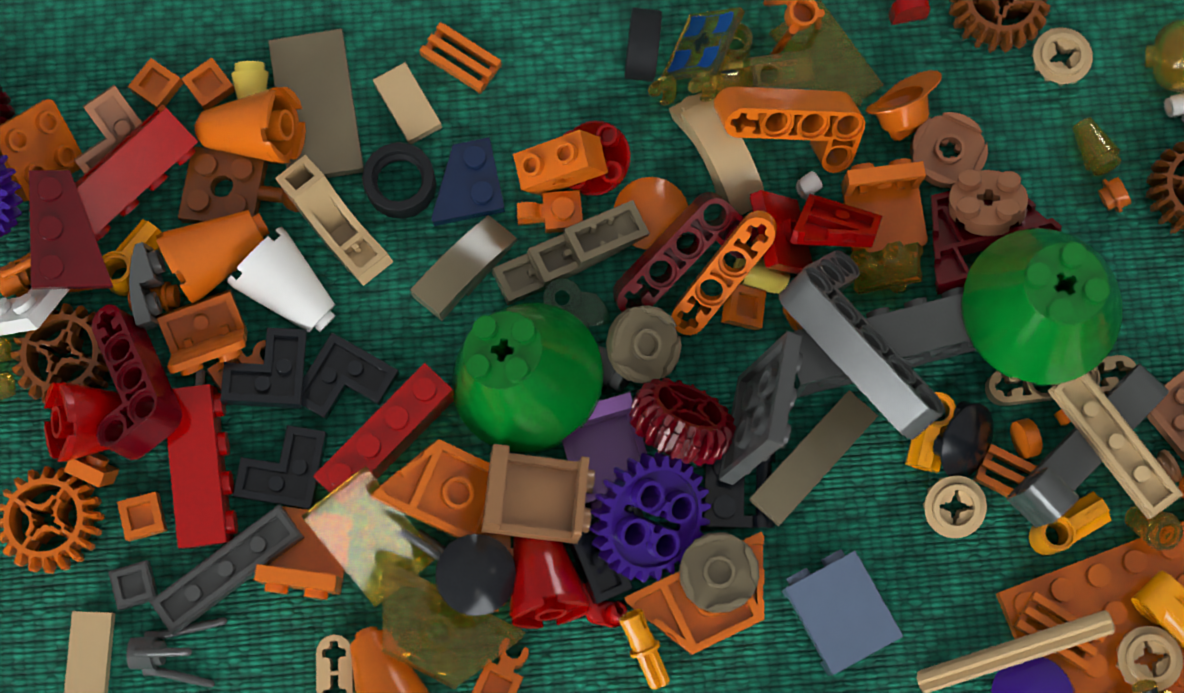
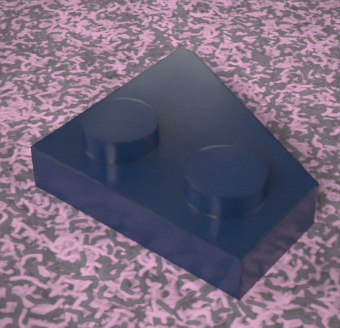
[432,137,505,226]

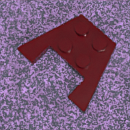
[931,191,1062,295]

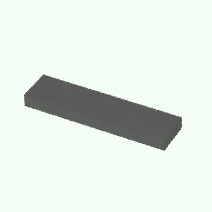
[150,505,305,635]

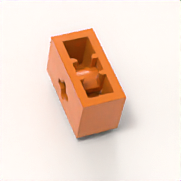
[513,129,608,196]

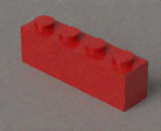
[75,104,198,241]
[313,363,455,509]
[167,384,238,549]

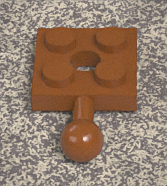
[178,146,299,224]

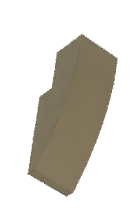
[410,215,518,321]

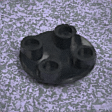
[933,401,994,477]
[436,534,516,616]

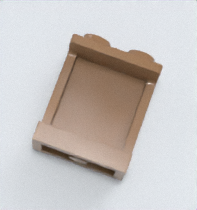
[481,444,595,544]

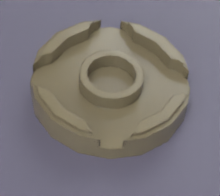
[606,305,682,384]
[679,532,759,613]

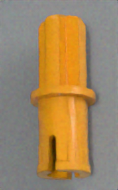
[619,609,670,690]

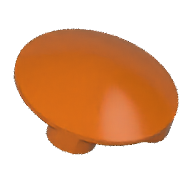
[614,177,688,250]

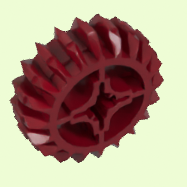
[629,378,736,466]

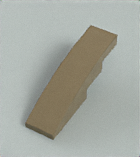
[492,200,650,305]
[749,390,878,527]

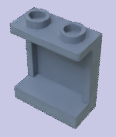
[782,549,903,676]

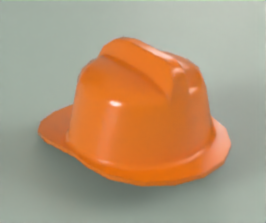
[865,70,942,141]

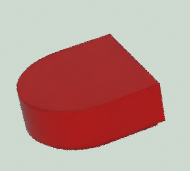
[888,0,931,25]

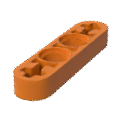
[671,211,777,335]

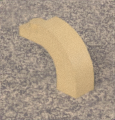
[669,92,765,215]
[275,155,393,286]

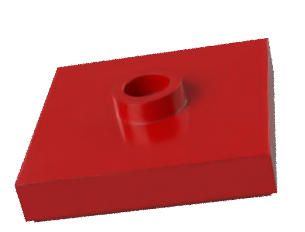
[749,190,813,274]

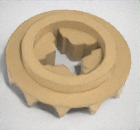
[1031,28,1093,86]
[922,475,987,538]
[1116,626,1183,692]

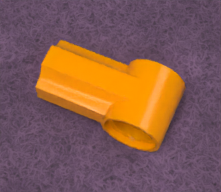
[102,219,162,296]
[905,392,956,473]
[1029,491,1112,556]
[1131,571,1184,649]

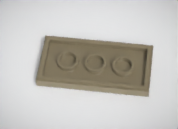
[268,29,364,178]

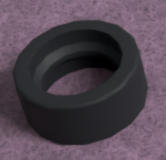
[625,7,662,82]
[362,142,437,219]

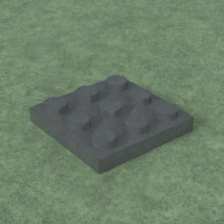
[719,331,803,485]

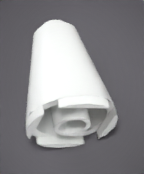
[227,227,336,332]

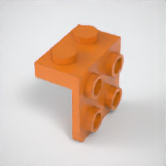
[0,99,82,201]
[841,158,928,255]
[157,289,248,376]
[254,506,353,600]

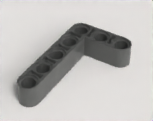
[779,250,945,439]
[1006,363,1169,527]

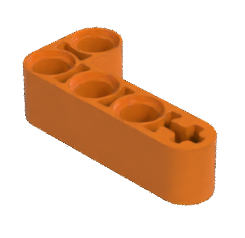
[714,86,866,173]

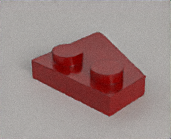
[790,193,883,248]

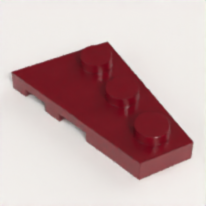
[29,170,114,290]

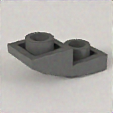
[129,242,166,330]

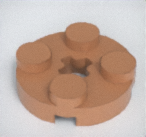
[910,112,988,188]
[949,169,1028,236]

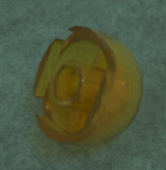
[1145,19,1184,94]

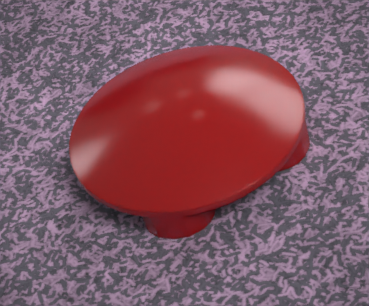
[564,121,631,196]

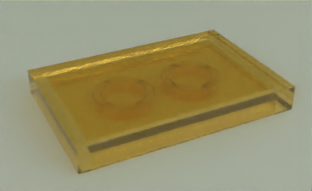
[302,466,436,607]

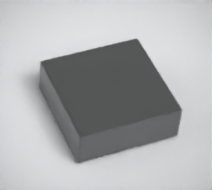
[108,560,158,611]

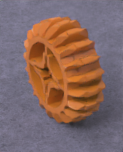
[0,466,105,574]

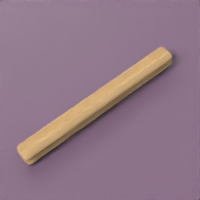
[916,610,1115,693]

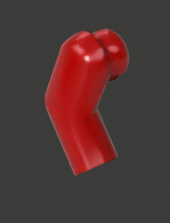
[582,583,628,628]

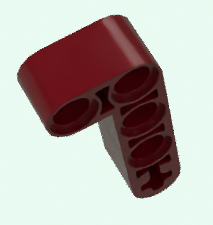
[613,192,758,312]
[91,304,182,460]

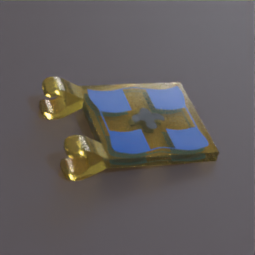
[648,7,745,105]

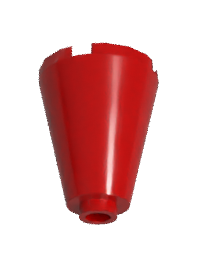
[44,382,122,462]
[510,536,589,629]

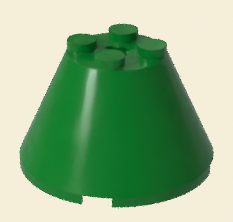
[961,228,1123,385]
[452,303,604,454]

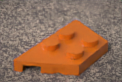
[370,439,513,557]
[624,531,764,655]

